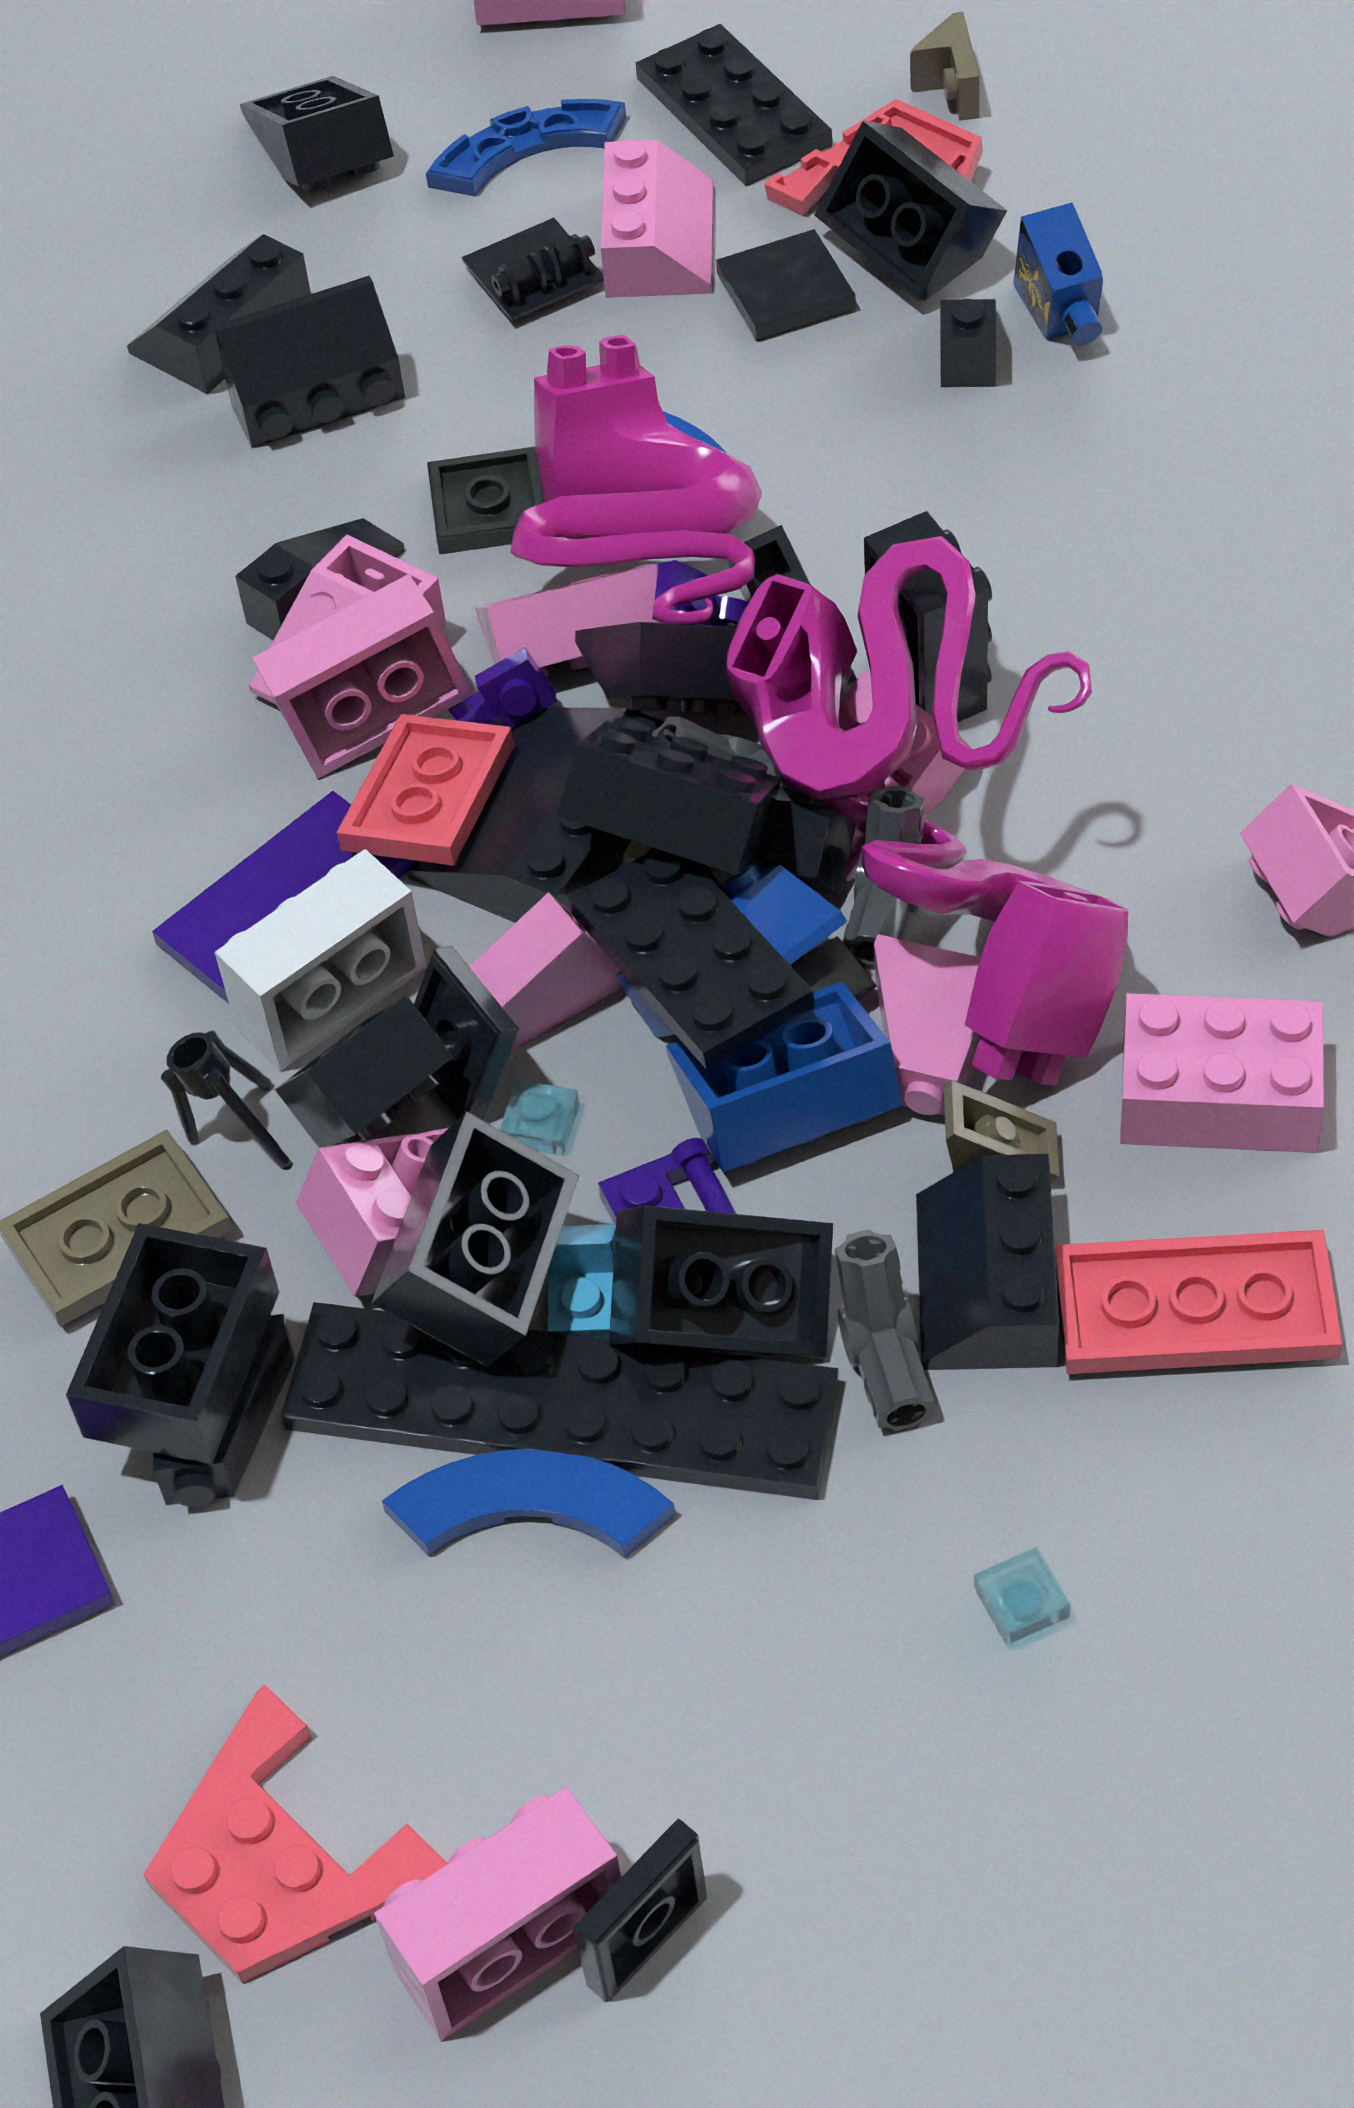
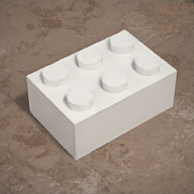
[215,849,427,1072]

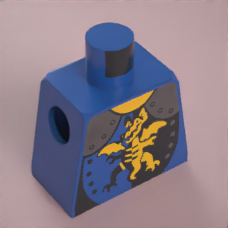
[1013,202,1103,345]

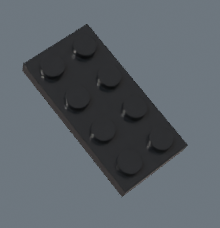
[635,23,832,186]
[568,849,815,1069]

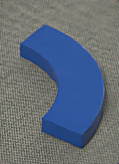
[426,99,626,197]
[382,1449,675,1558]

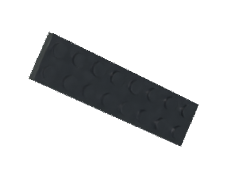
[281,1302,839,1500]

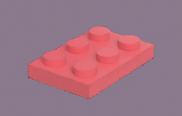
[336,714,515,865]

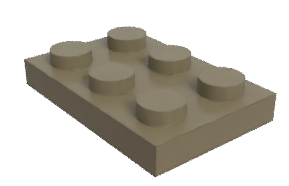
[0,1129,233,1327]

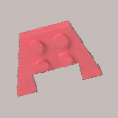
[764,99,983,216]
[143,1685,448,1984]

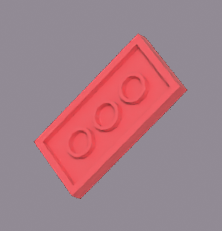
[1055,1229,1342,1374]

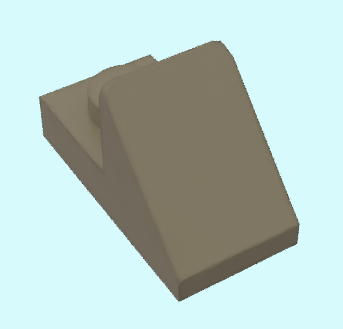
[910,12,979,121]
[944,1080,1059,1182]

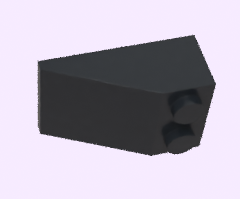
[240,76,394,190]
[609,1205,833,1358]

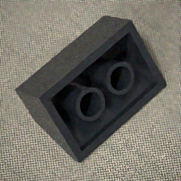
[814,121,1008,301]
[127,234,311,394]
[213,275,405,448]
[575,622,748,716]
[916,1154,1059,1370]
[40,1946,225,2108]

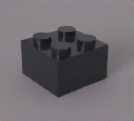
[274,995,453,1148]

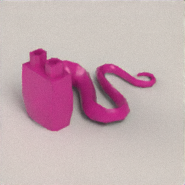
[510,335,762,625]
[727,536,1092,801]
[815,796,1129,1086]

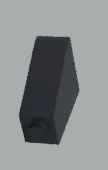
[153,1314,295,1507]

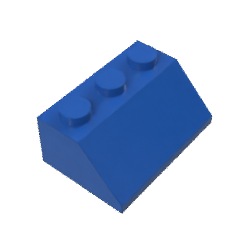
[615,864,848,1037]
[666,982,903,1172]

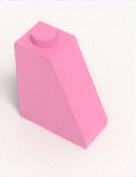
[469,892,623,1052]
[874,934,981,1116]

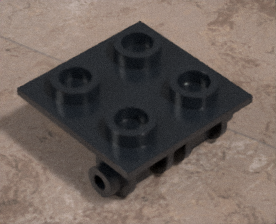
[462,217,604,321]

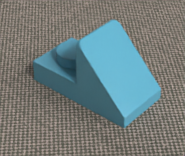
[547,1224,616,1339]

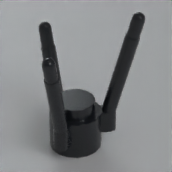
[161,1031,290,1168]

